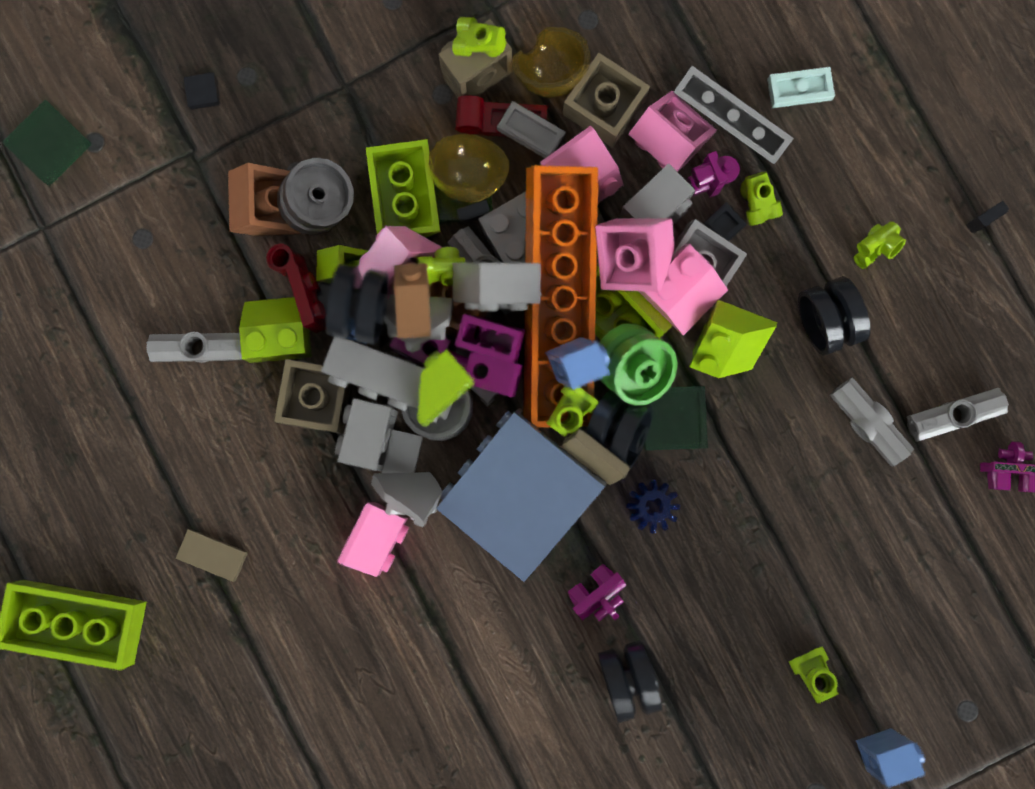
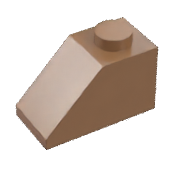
[394,263,431,338]

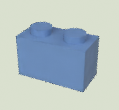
[546,337,610,390]
[856,728,925,788]

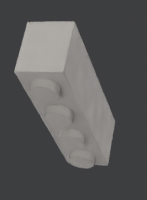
[674,66,794,164]
[321,337,452,423]

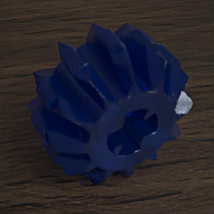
[626,480,680,533]

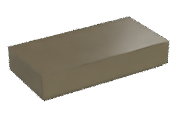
[560,429,630,485]
[175,529,248,582]

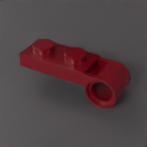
[455,95,547,137]
[266,243,326,333]

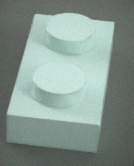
[768,67,835,108]

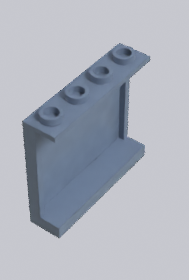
[436,408,607,582]

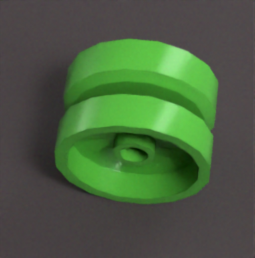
[598,323,678,406]

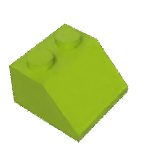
[239,297,312,363]
[689,300,777,378]

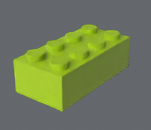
[0,580,147,670]

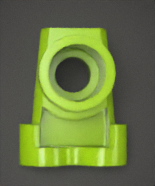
[452,17,506,57]
[740,172,783,226]
[854,221,906,269]
[417,247,466,286]
[546,386,599,437]
[788,646,838,704]

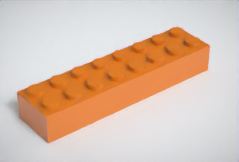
[524,166,598,428]

